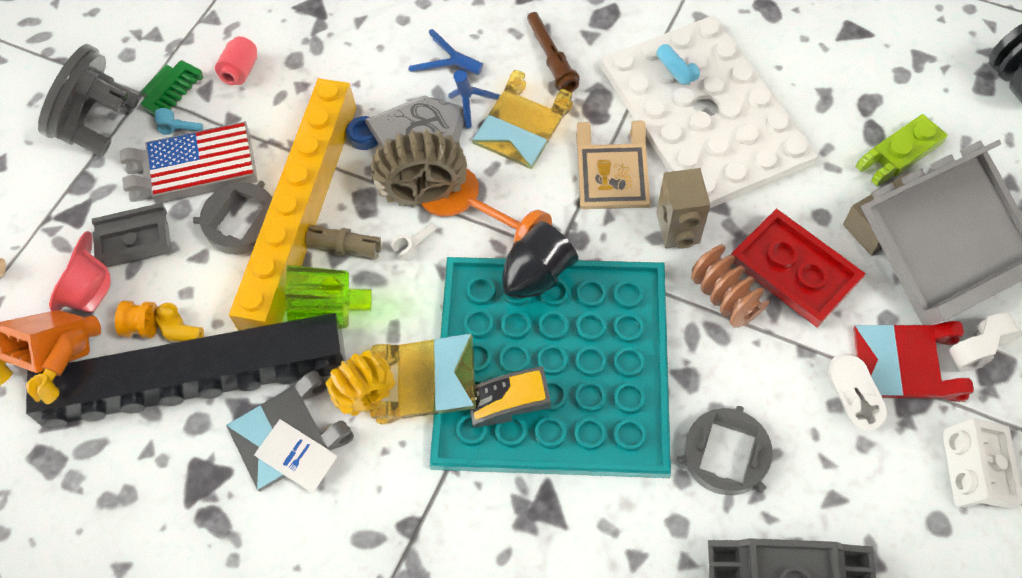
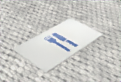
[254,419,338,493]

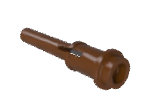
[527,12,580,94]

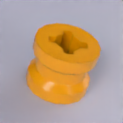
[115,300,158,339]

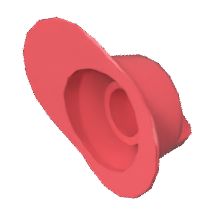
[49,231,111,313]

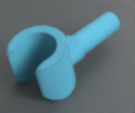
[155,108,203,135]

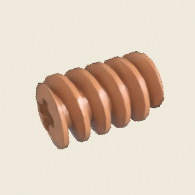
[691,244,770,328]

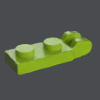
[855,113,948,186]

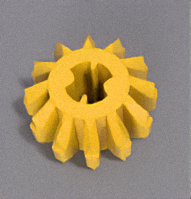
[325,350,396,416]

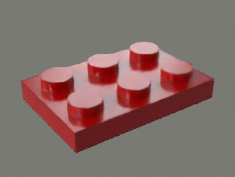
[731,208,866,328]

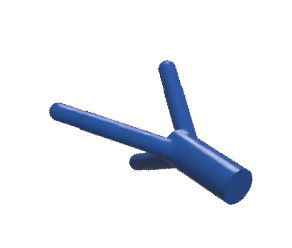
[408,29,484,75]
[448,70,501,129]

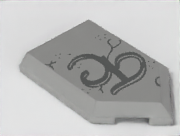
[365,95,465,146]

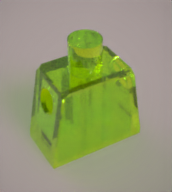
[285,265,372,329]

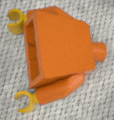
[0,310,101,404]

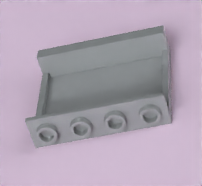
[860,139,1022,325]

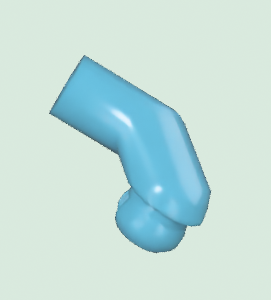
[656,44,700,85]

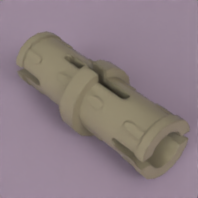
[306,225,382,260]

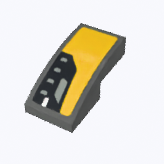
[466,366,551,428]

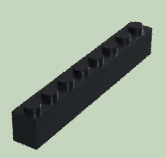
[26,313,346,429]

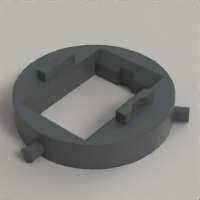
[193,180,272,254]
[677,406,773,496]

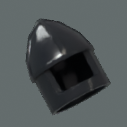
[502,221,579,298]

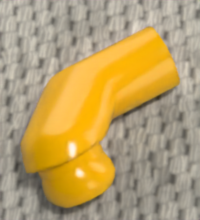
[156,302,204,342]

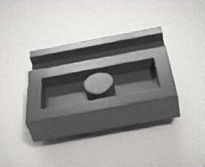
[91,203,172,267]

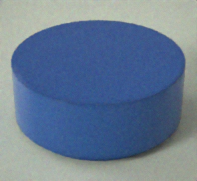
[346,116,378,150]

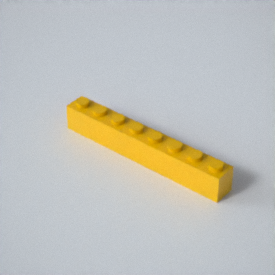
[229,78,357,331]

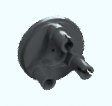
[38,44,141,157]

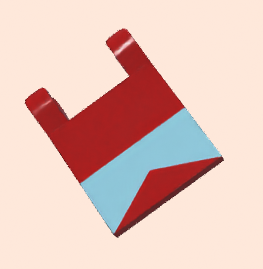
[853,321,974,402]

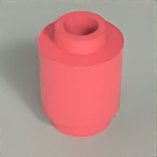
[215,36,257,85]

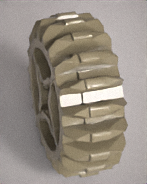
[371,128,467,208]

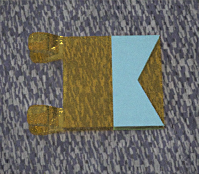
[472,70,573,169]
[370,334,476,425]

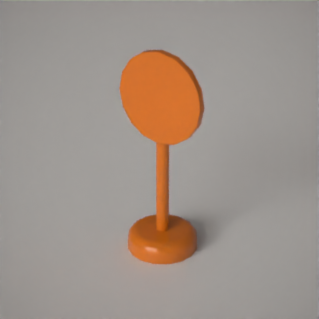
[421,168,552,243]

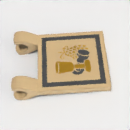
[576,120,651,209]

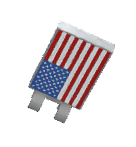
[119,121,258,204]

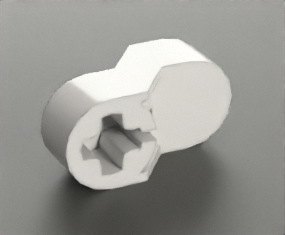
[949,312,1021,372]
[828,353,887,430]

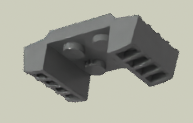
[708,538,876,578]

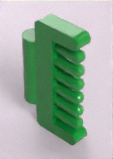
[140,60,204,116]

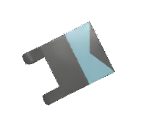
[226,371,354,492]

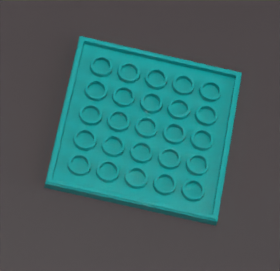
[429,257,671,478]

